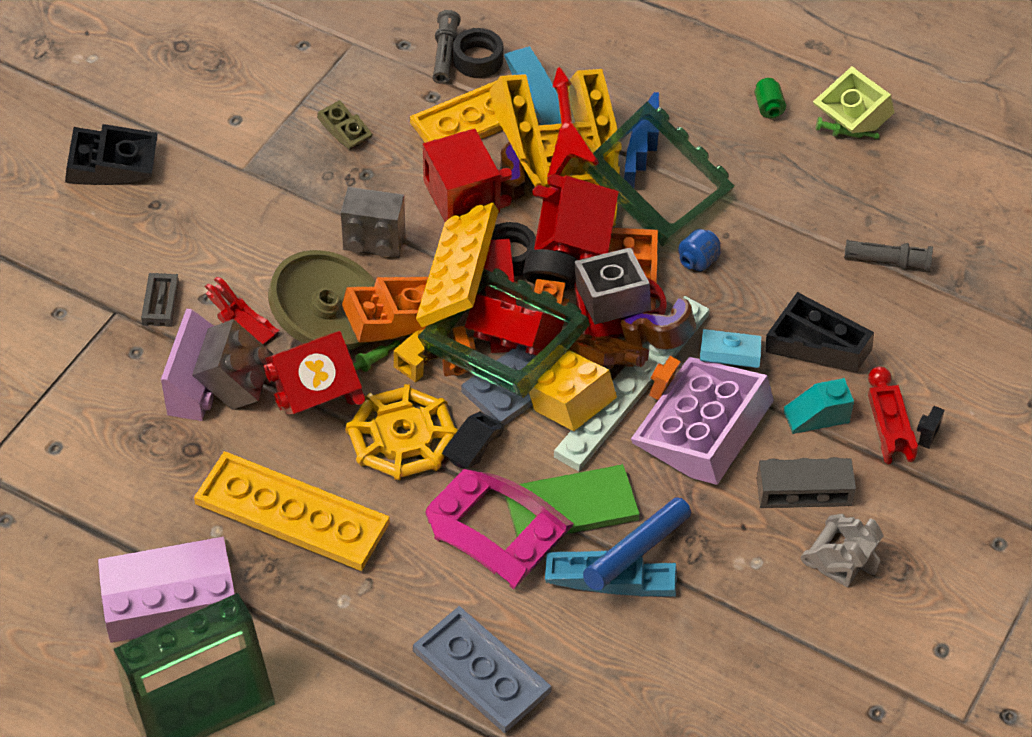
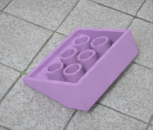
[631,357,774,485]
[98,537,238,643]

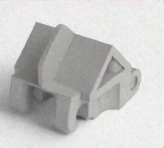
[801,514,884,588]

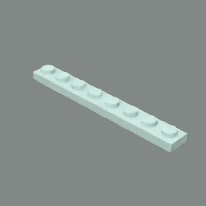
[554,296,709,472]

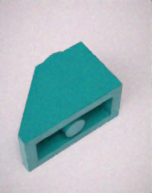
[783,378,854,434]

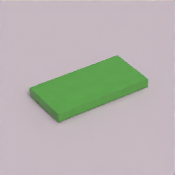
[505,464,640,537]

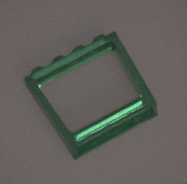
[583,101,734,246]
[418,268,590,398]

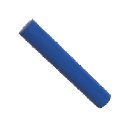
[583,497,691,591]

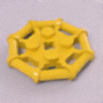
[345,384,458,480]

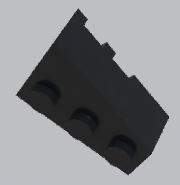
[766,292,874,372]

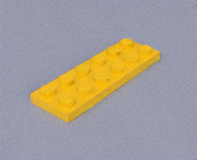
[416,202,499,328]
[194,451,390,571]

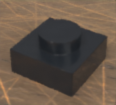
[916,406,945,449]

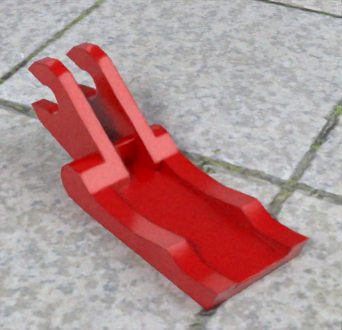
[204,277,280,345]

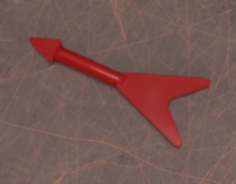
[547,67,599,178]

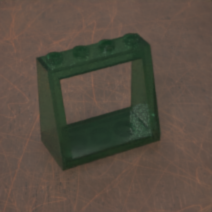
[113,593,275,737]

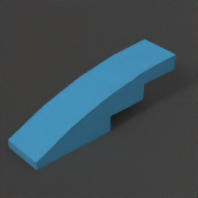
[504,46,561,125]
[545,551,677,597]

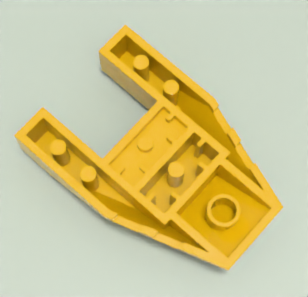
[490,69,622,227]

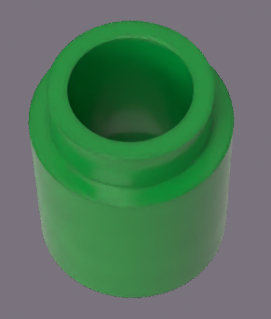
[754,78,786,118]

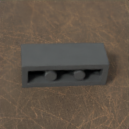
[756,457,856,508]

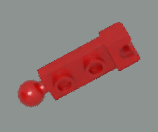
[868,366,918,465]

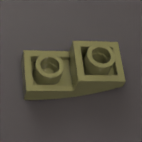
[317,100,373,149]

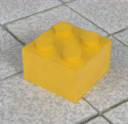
[526,350,617,431]

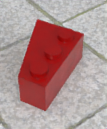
[464,294,564,357]

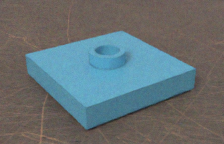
[700,329,761,368]

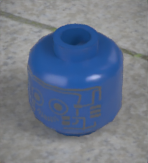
[678,229,721,272]

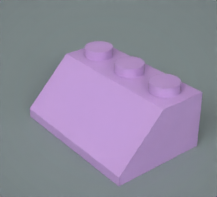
[161,309,214,421]

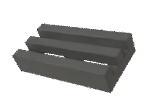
[141,273,179,327]

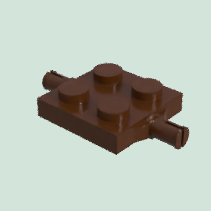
[564,331,649,369]

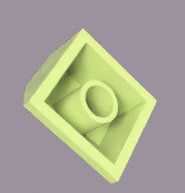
[813,66,894,133]

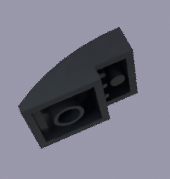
[65,124,158,185]

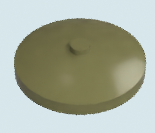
[268,250,375,351]

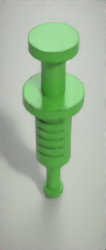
[815,117,880,139]
[353,340,400,372]

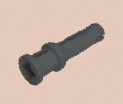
[432,10,461,84]
[844,240,933,272]

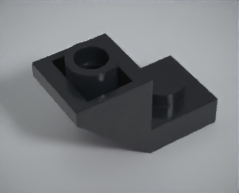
[442,411,505,469]

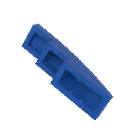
[623,92,659,191]

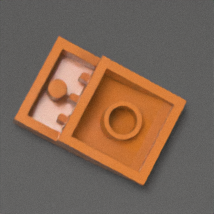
[608,228,658,310]
[342,277,448,343]

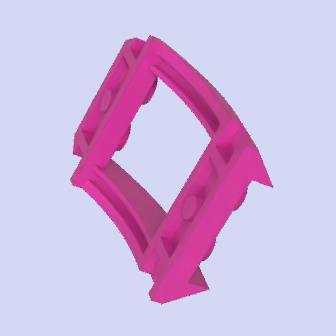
[425,469,574,590]

